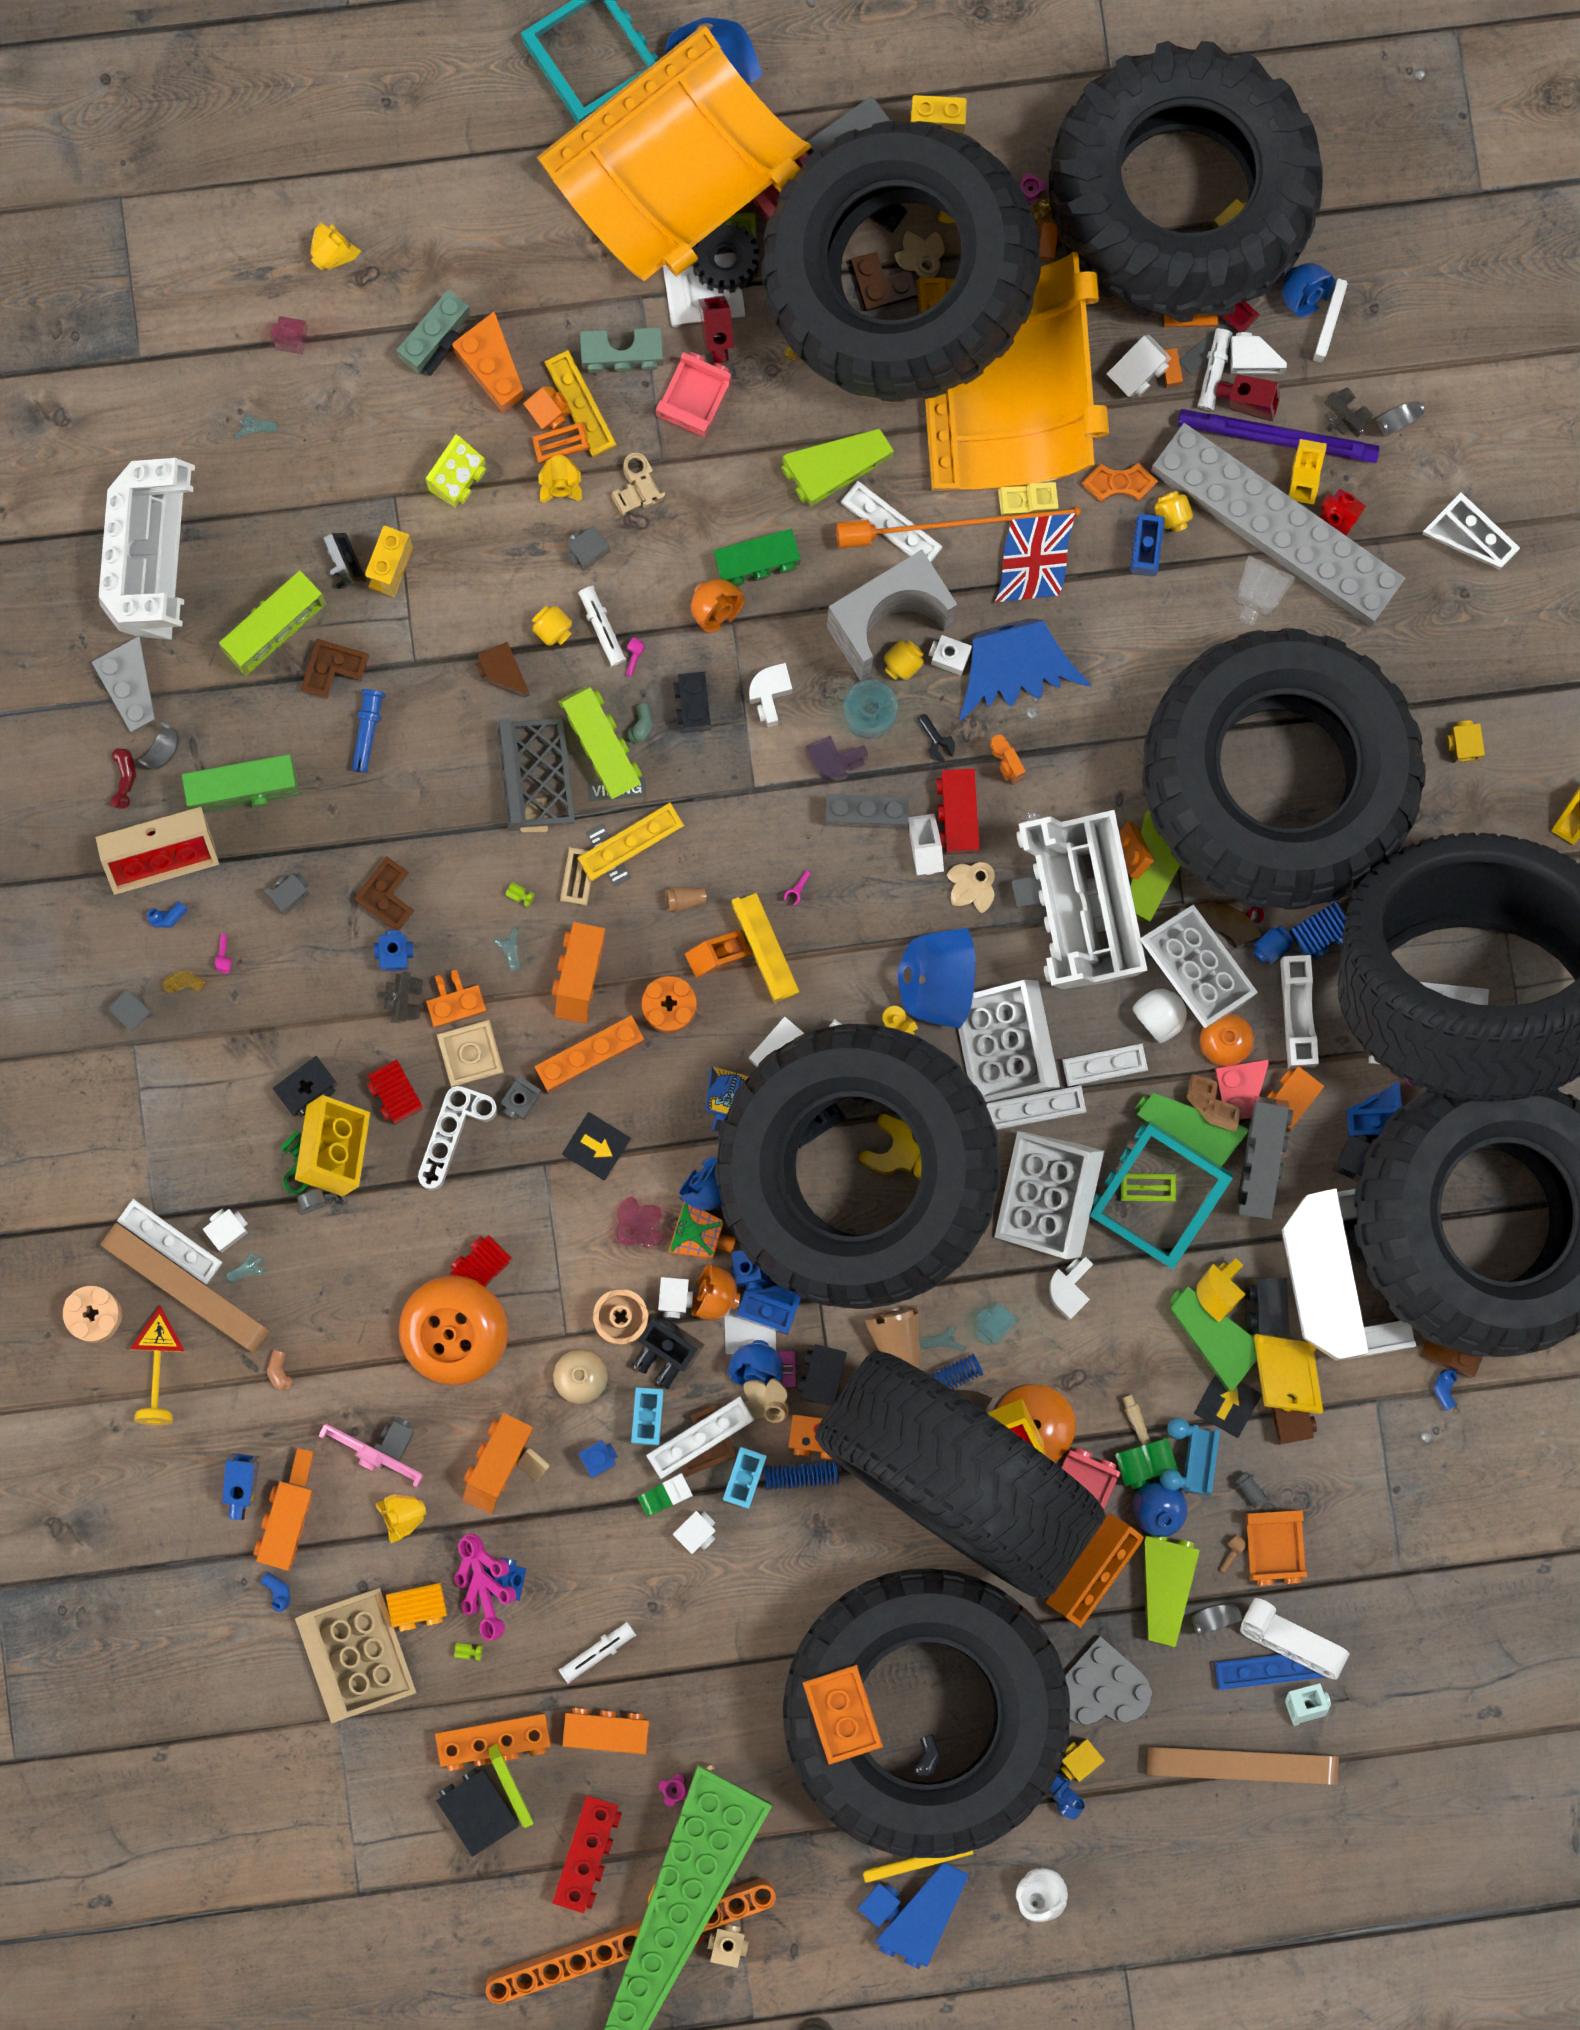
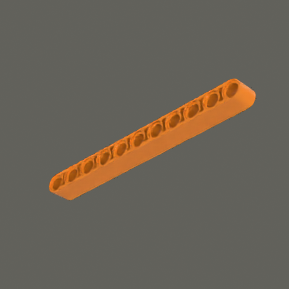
[486,1878,776,2004]

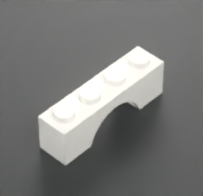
[1280,955,1319,1069]

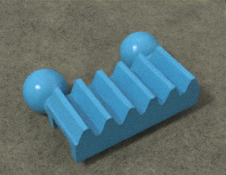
[1160,1417,1220,1496]

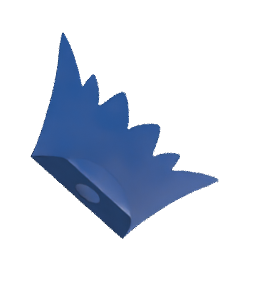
[959,619,1091,721]

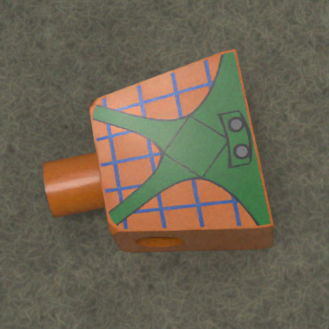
[668,1202,736,1260]

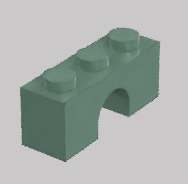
[396,289,471,375]
[580,327,663,373]

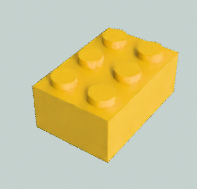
[295,1095,370,1197]

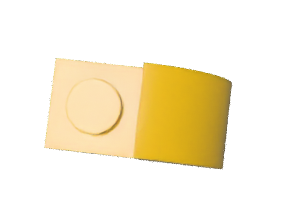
[1288,439,1327,505]
[1196,1258,1245,1322]

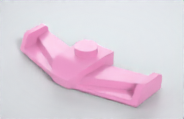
[319,1424,423,1488]

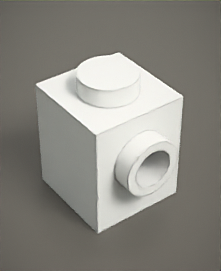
[928,635,972,676]
[203,1209,248,1253]
[658,1277,693,1319]
[673,1511,716,1554]

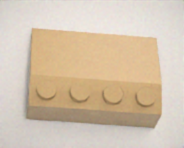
[295,1588,416,1724]

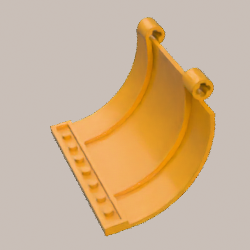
[536,25,811,281]
[916,252,1109,491]

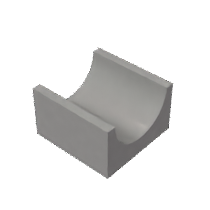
[827,550,957,682]

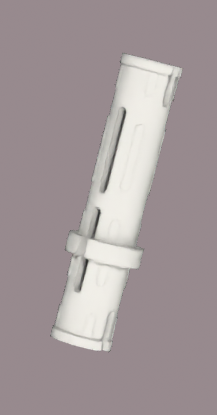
[1197,328,1232,411]
[578,586,626,667]
[558,1621,637,1684]

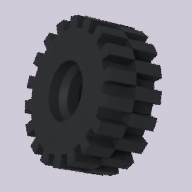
[692,221,759,294]

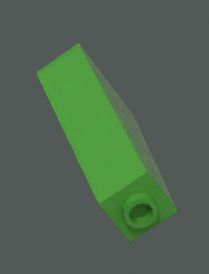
[1135,1092,1249,1176]
[1169,1287,1257,1392]

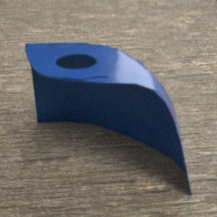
[665,17,763,85]
[897,928,975,1029]

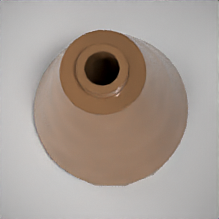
[865,1305,920,1369]

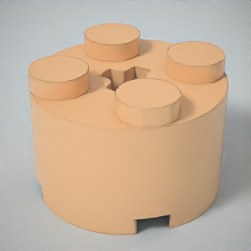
[63,1286,122,1343]
[593,1289,649,1346]

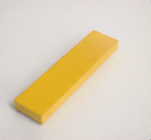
[544,350,617,458]
[577,803,684,882]
[862,1850,973,1883]

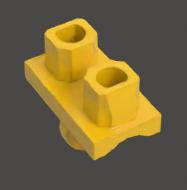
[882,1005,918,1035]

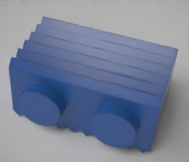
[1130,514,1165,576]
[1289,901,1346,960]

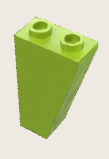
[781,429,894,507]
[1130,811,1180,925]
[1143,1536,1200,1647]

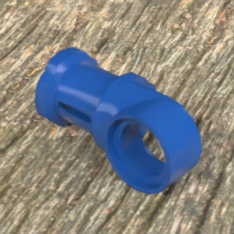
[1049,1773,1085,1819]

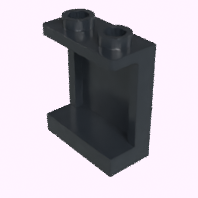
[436,1768,520,1857]

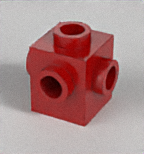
[1319,488,1366,536]

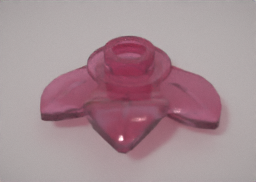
[615,1196,663,1248]

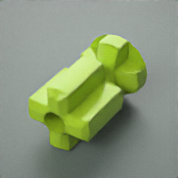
[506,882,535,908]
[454,1643,483,1661]

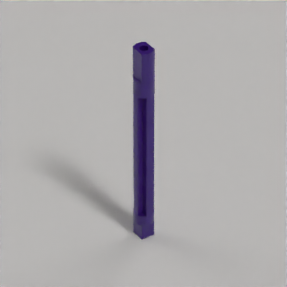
[1178,409,1379,463]

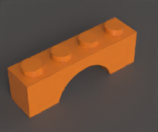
[534,1015,645,1094]

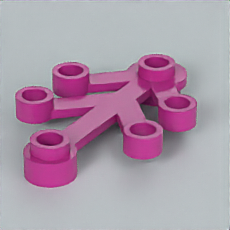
[454,1533,516,1641]

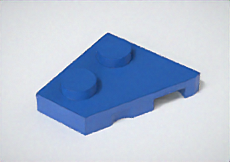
[1346,1082,1402,1138]
[736,1286,801,1335]

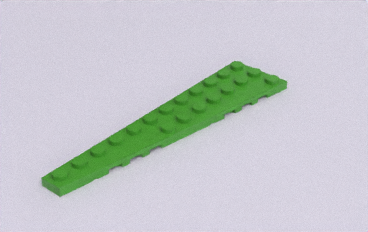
[604,1764,772,2030]

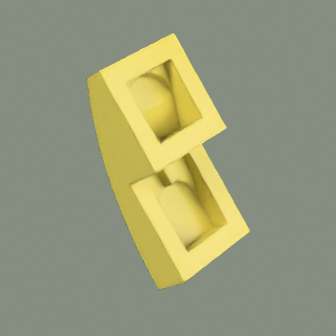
[998,482,1059,516]

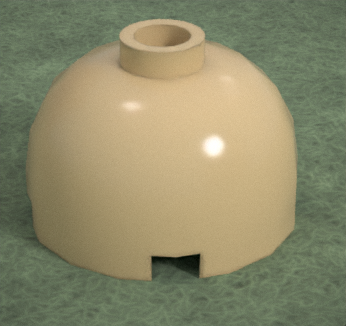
[553,1349,608,1405]

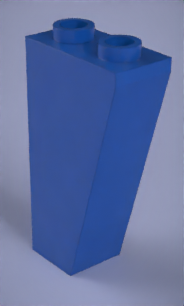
[876,1862,969,1969]

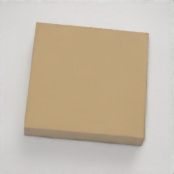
[437,1020,504,1088]

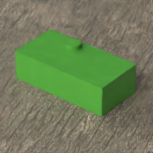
[182,754,300,813]

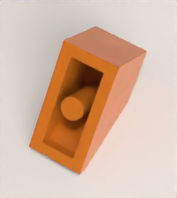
[685,930,752,978]

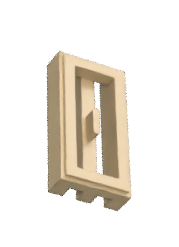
[560,847,591,906]

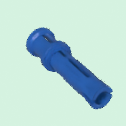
[350,689,386,773]

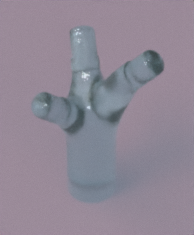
[234,414,277,439]
[494,927,521,971]
[226,1253,266,1284]
[921,1326,966,1352]

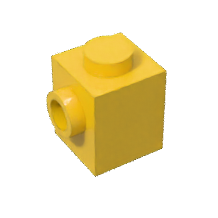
[1447,720,1485,763]
[1060,1738,1105,1782]

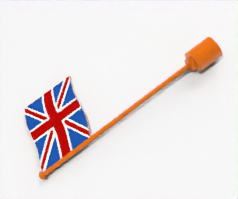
[836,506,1081,603]

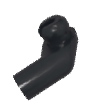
[915,1734,941,1777]

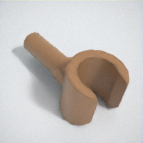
[1219,1534,1246,1573]

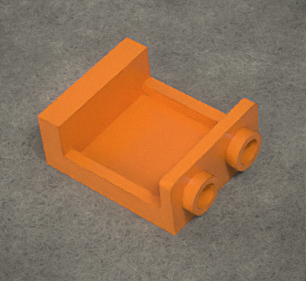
[1245,1510,1308,1586]

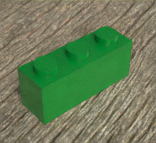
[713,528,801,587]

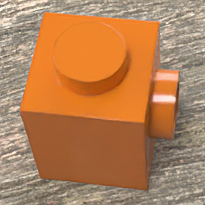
[523,387,571,430]

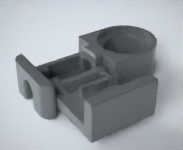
[296,1189,348,1215]

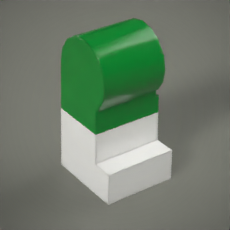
[637,1473,693,1517]

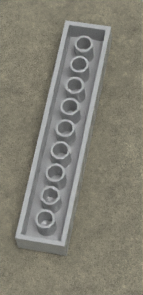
[1150,423,1406,627]

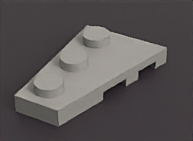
[92,636,156,734]

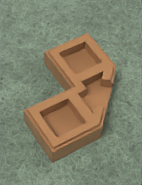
[1186,1074,1241,1132]

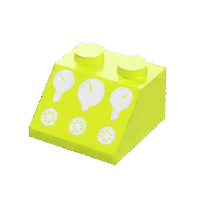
[426,435,486,508]

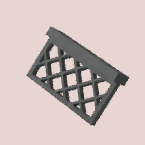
[497,718,575,831]

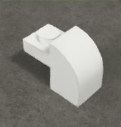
[749,663,792,728]
[1049,1257,1093,1320]

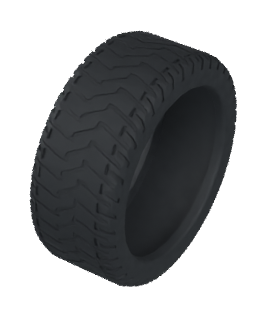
[1337,832,1580,1102]
[815,1351,1105,1599]

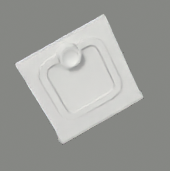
[663,253,746,328]

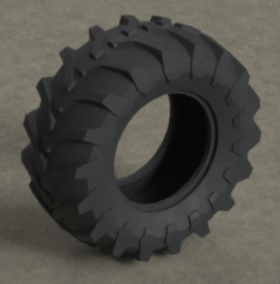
[1049,41,1323,322]

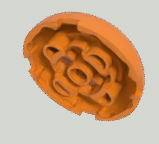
[399,1275,508,1386]

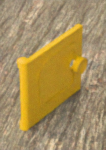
[1254,1334,1323,1414]

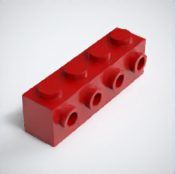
[552,1795,622,1914]

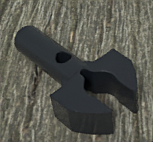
[423,330,461,376]
[918,714,955,762]

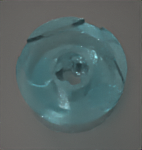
[843,680,898,739]

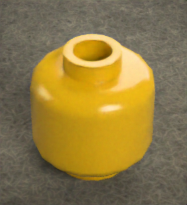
[1154,491,1193,533]
[532,605,572,646]
[884,639,924,680]

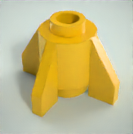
[310,222,361,270]
[538,455,582,503]
[376,1494,426,1543]

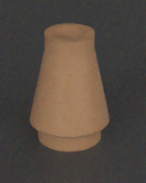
[665,886,706,913]

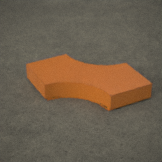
[1082,463,1158,503]

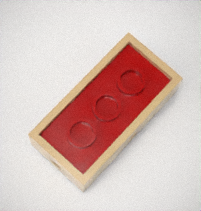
[95,807,219,895]

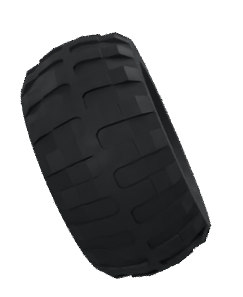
[761,120,1041,402]
[1142,628,1426,910]
[715,1024,1001,1309]
[1354,1089,1580,1357]
[783,1568,1070,1858]

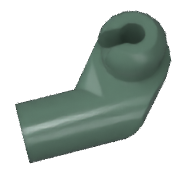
[627,703,653,742]

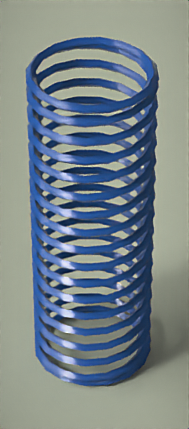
[929,1353,984,1390]
[764,1460,839,1491]

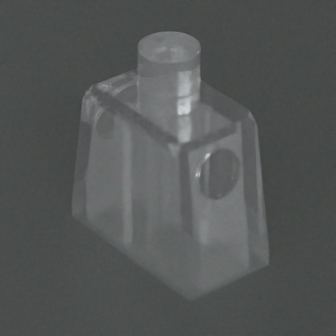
[1235,556,1295,626]

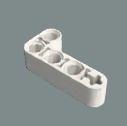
[418,1086,498,1191]
[1240,1598,1350,1679]

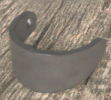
[1376,401,1425,436]
[138,721,179,770]
[1191,1604,1242,1636]

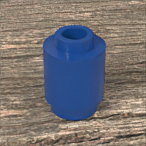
[1253,925,1294,965]

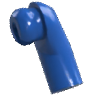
[146,901,188,928]
[1433,1369,1457,1411]
[260,1572,291,1612]

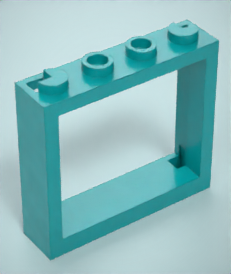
[521,0,659,124]
[1090,1121,1234,1269]

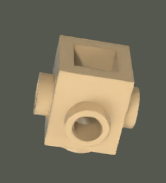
[707,1924,749,1968]

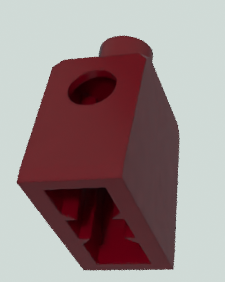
[698,295,734,363]
[1216,375,1281,422]

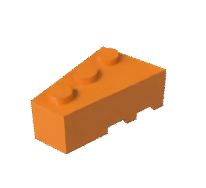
[452,312,524,414]
[552,922,605,1024]
[462,1413,533,1515]

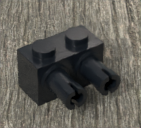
[631,1314,705,1389]

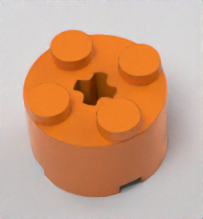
[642,976,697,1034]

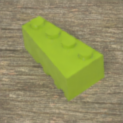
[557,686,642,799]

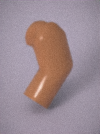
[267,1350,292,1391]

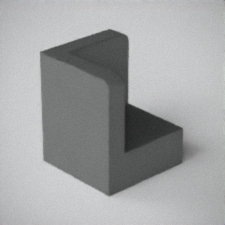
[1011,876,1042,907]
[108,989,153,1031]

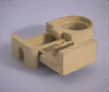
[611,453,665,517]

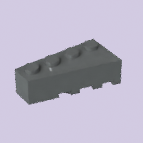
[1236,1096,1293,1219]

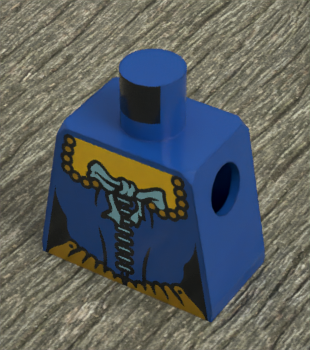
[706,1066,749,1133]
[222,1453,260,1520]

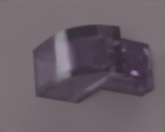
[805,735,868,782]

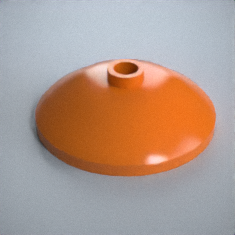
[997,1384,1076,1462]

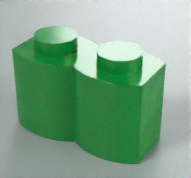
[1114,1438,1178,1490]

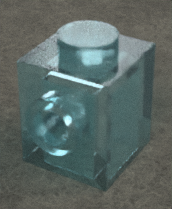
[975,1302,1019,1346]

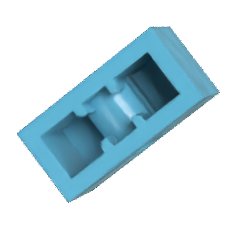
[631,1387,664,1446]
[723,1447,767,1509]

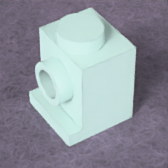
[1285,1683,1331,1726]

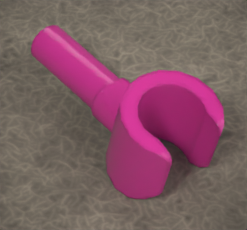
[626,637,645,677]
[784,870,811,906]
[215,934,232,974]

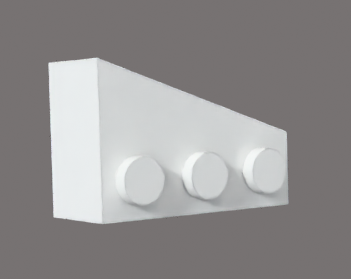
[1422,492,1520,570]

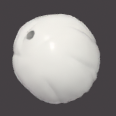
[1133,988,1187,1043]
[1016,1868,1068,1922]

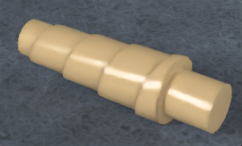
[1122,1394,1151,1445]

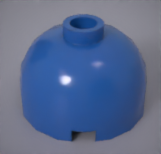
[1281,263,1336,318]
[679,1157,723,1212]
[727,1340,783,1387]
[1131,1481,1188,1537]

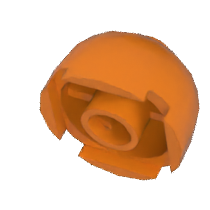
[691,578,745,633]
[1199,1013,1254,1067]
[691,1264,740,1321]

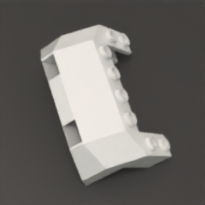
[99,458,195,640]
[1017,810,1147,989]
[1282,1189,1416,1361]

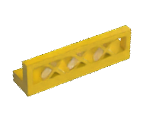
[731,893,800,1004]

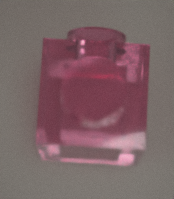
[271,316,308,355]

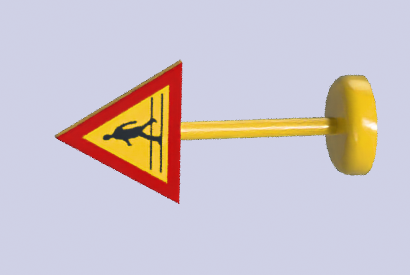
[130,1305,185,1425]

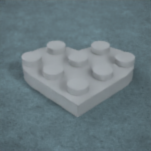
[1065,1636,1152,1725]

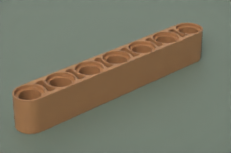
[100,1223,270,1353]
[1147,1747,1339,1785]

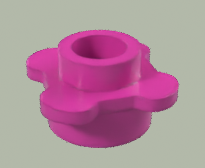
[1020,173,1046,205]
[658,1774,689,1807]

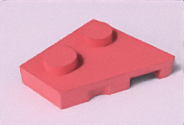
[1215,1060,1268,1121]

